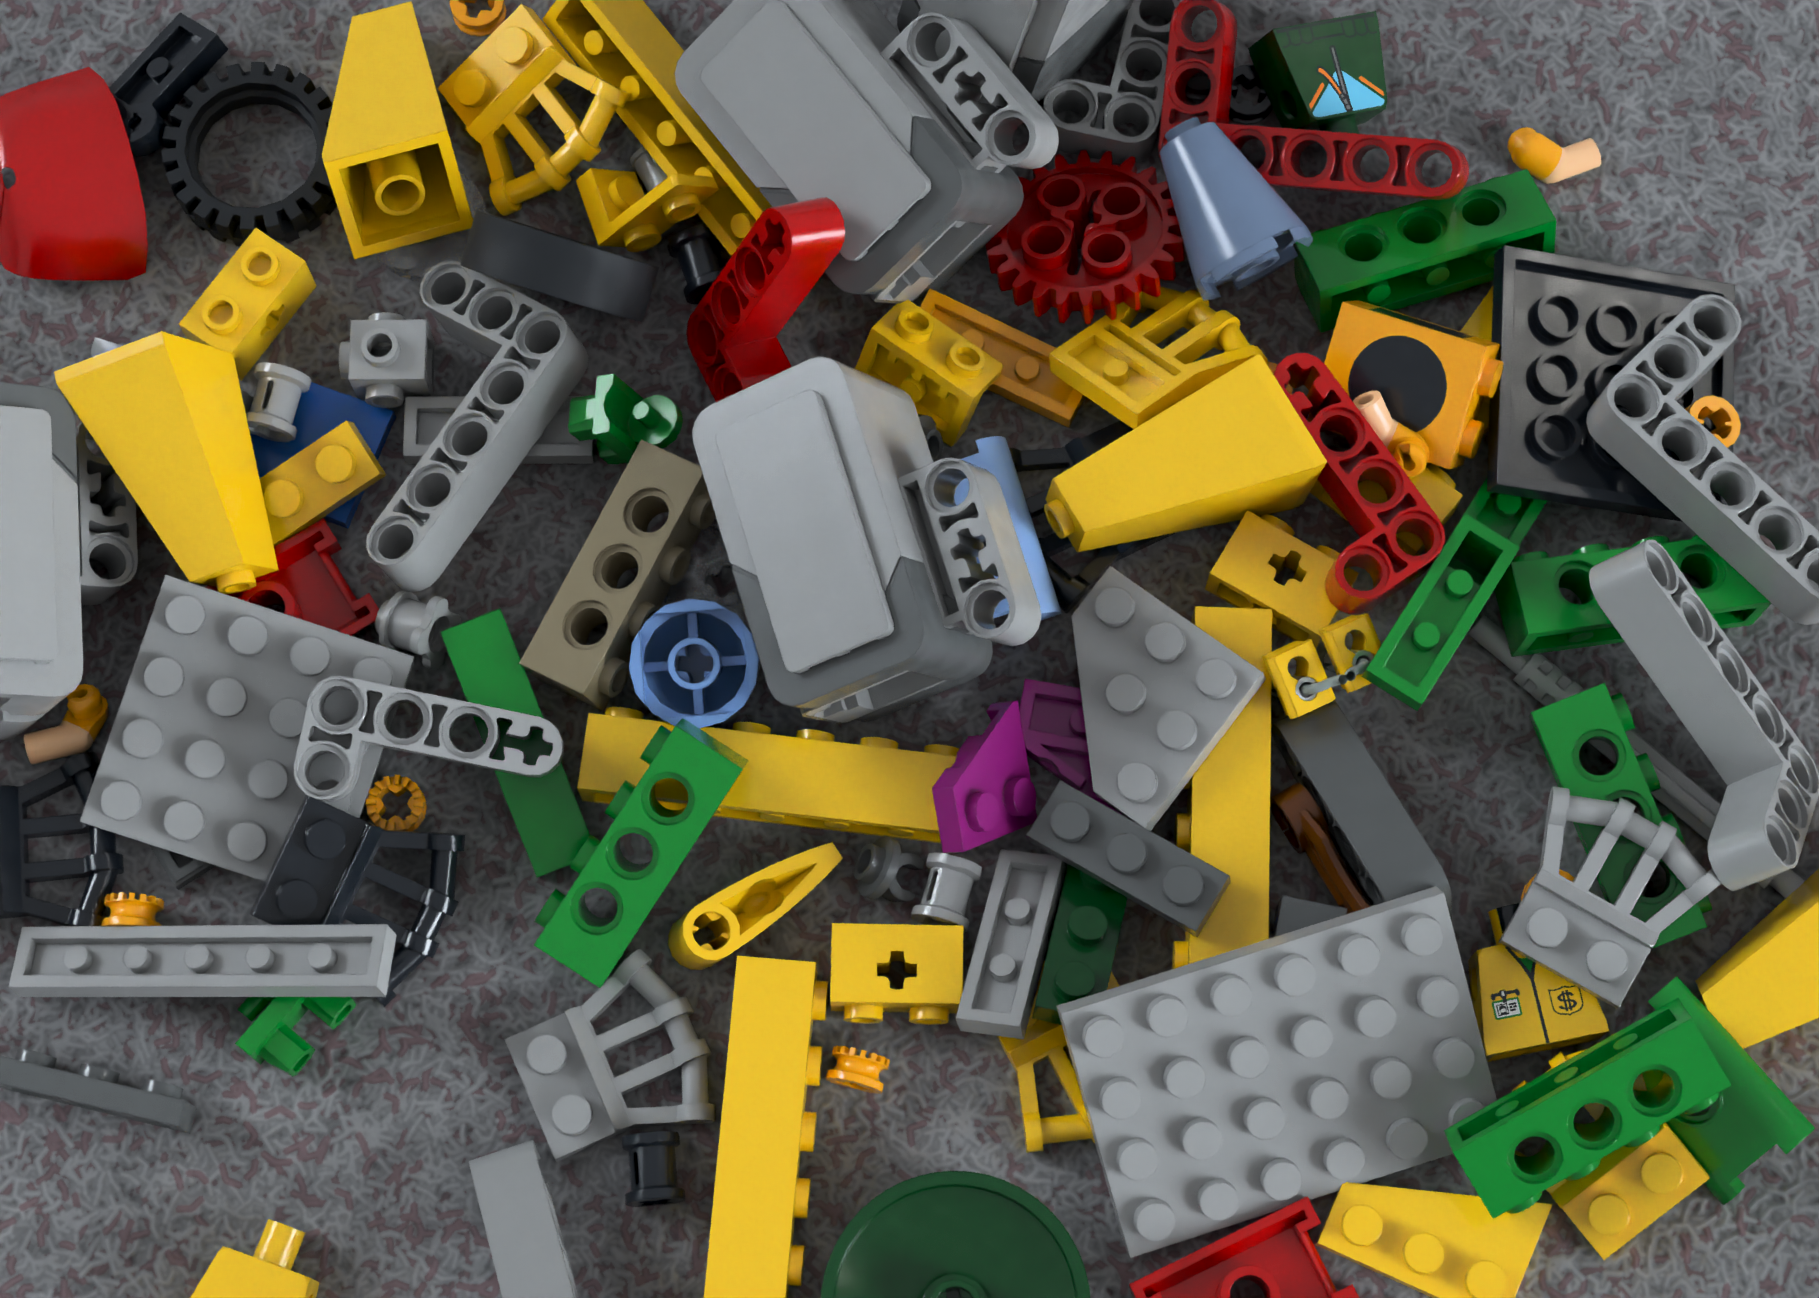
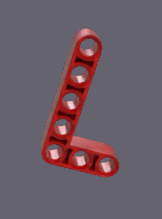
[1158,0,1469,200]

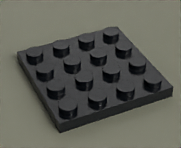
[1487,245,1735,522]

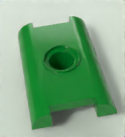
[1605,976,1815,1205]

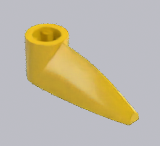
[668,842,843,970]

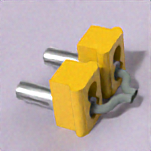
[1262,613,1381,719]

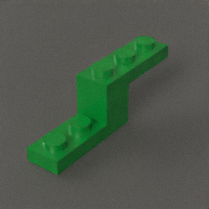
[1361,478,1547,711]

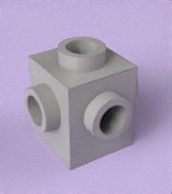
[339,312,435,408]

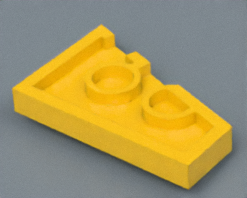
[1315,1182,1553,1298]

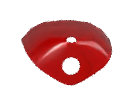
[0,67,148,281]

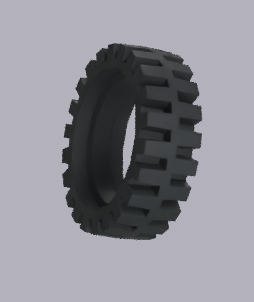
[162,62,337,246]

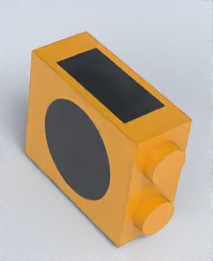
[1307,300,1503,469]

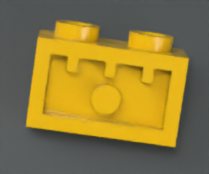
[855,300,1003,447]

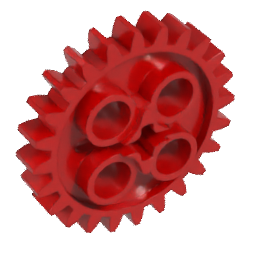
[986,150,1185,324]

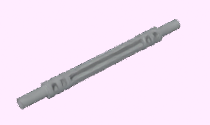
[1468,615,1805,898]

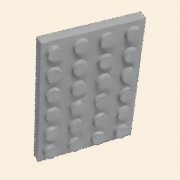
[1056,886,1497,1258]

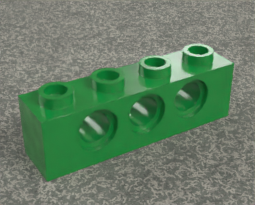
[1294,169,1556,332]
[1494,535,1772,657]
[1529,683,1712,948]
[534,718,748,988]
[1444,998,1731,1219]

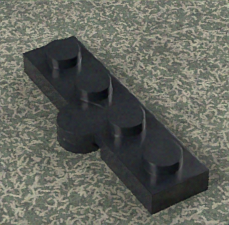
[109,12,228,157]

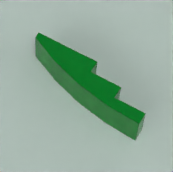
[440,608,590,878]

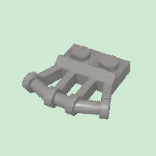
[1499,786,1721,1008]
[504,949,716,1162]

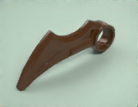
[1270,782,1372,914]

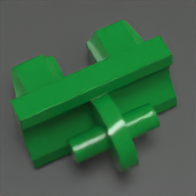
[568,373,683,464]
[235,997,356,1077]

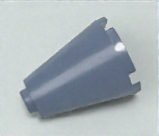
[1159,117,1313,300]

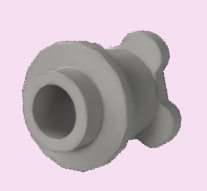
[375,590,461,670]

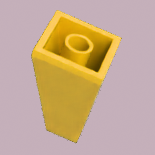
[322,1,473,259]
[54,331,279,594]
[1044,354,1327,552]
[1695,869,1819,1049]

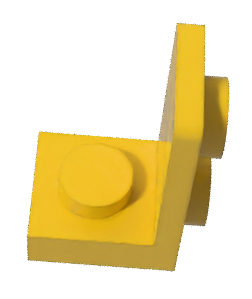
[576,168,719,252]

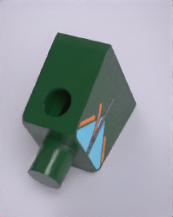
[1248,11,1387,154]

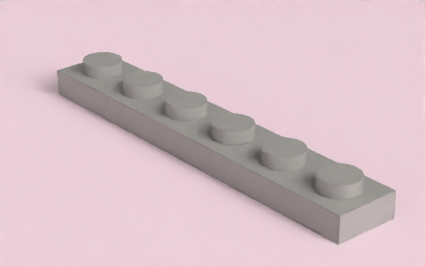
[8,924,397,997]

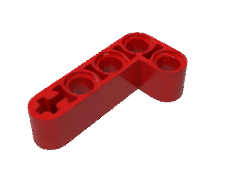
[686,197,845,402]
[1273,353,1445,614]

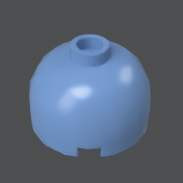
[629,599,760,729]

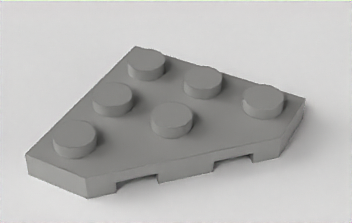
[1071,566,1266,831]

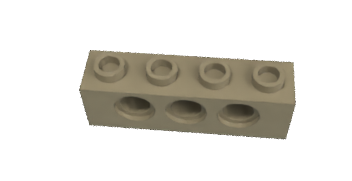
[519,440,716,711]

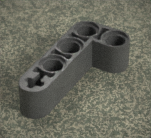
[1271,700,1452,922]

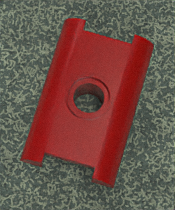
[205,518,379,636]
[1129,1196,1359,1298]

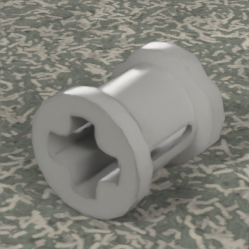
[246,362,311,442]
[911,852,982,933]

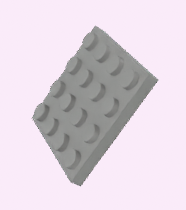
[80,574,415,881]

